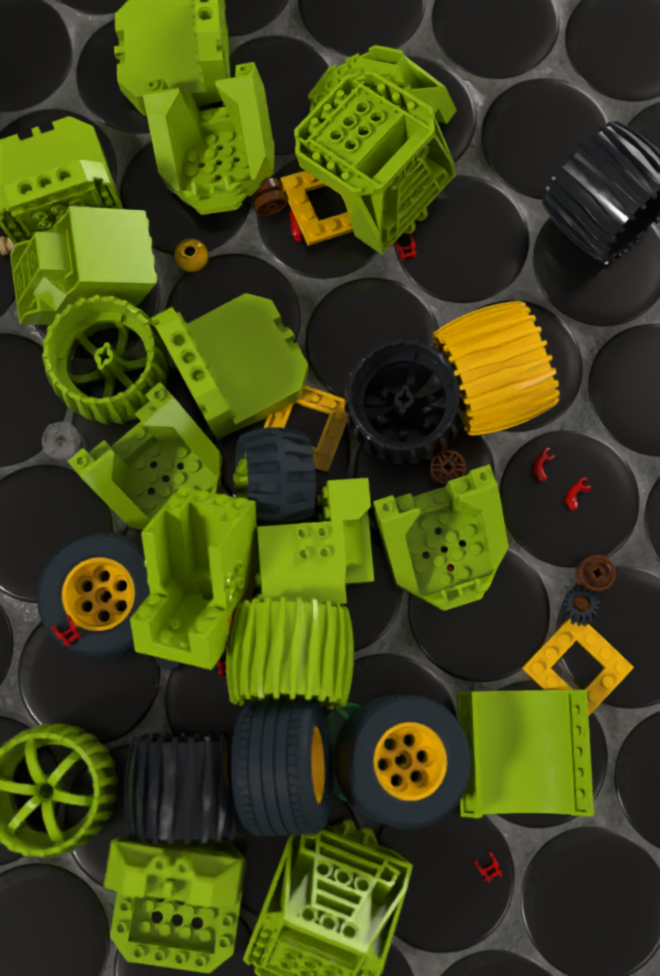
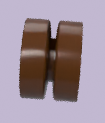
[250,178,288,216]
[429,450,466,488]
[575,555,616,593]

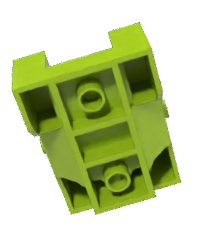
[10,206,158,325]
[253,478,374,606]
[130,487,260,670]

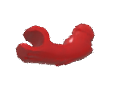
[290,210,303,242]
[533,448,555,483]
[565,477,591,511]

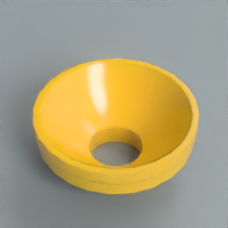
[175,238,208,272]

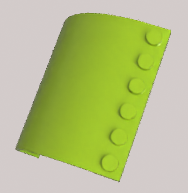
[456,690,594,818]

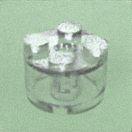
[42,422,85,464]

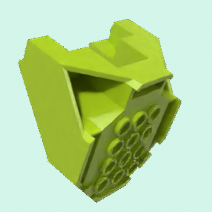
[308,45,457,149]
[143,62,275,215]
[68,382,223,532]
[372,465,509,611]

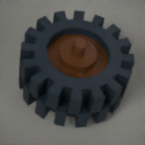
[561,587,600,626]

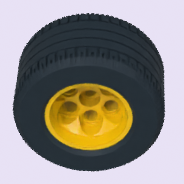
[37,532,150,659]
[334,694,472,829]
[232,698,333,836]

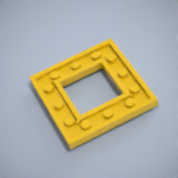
[280,171,354,246]
[264,385,349,473]
[522,619,634,717]

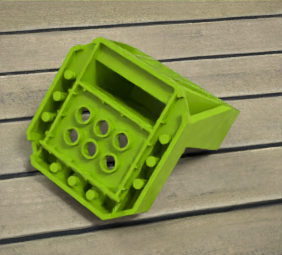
[114,0,230,115]
[294,71,455,255]
[0,116,123,245]
[151,293,309,440]
[243,819,413,976]
[104,835,247,973]

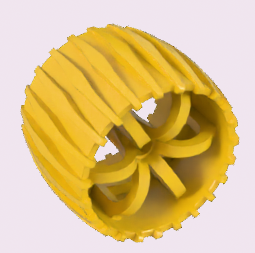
[432,301,560,436]

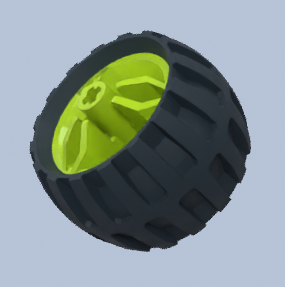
[233,427,316,527]

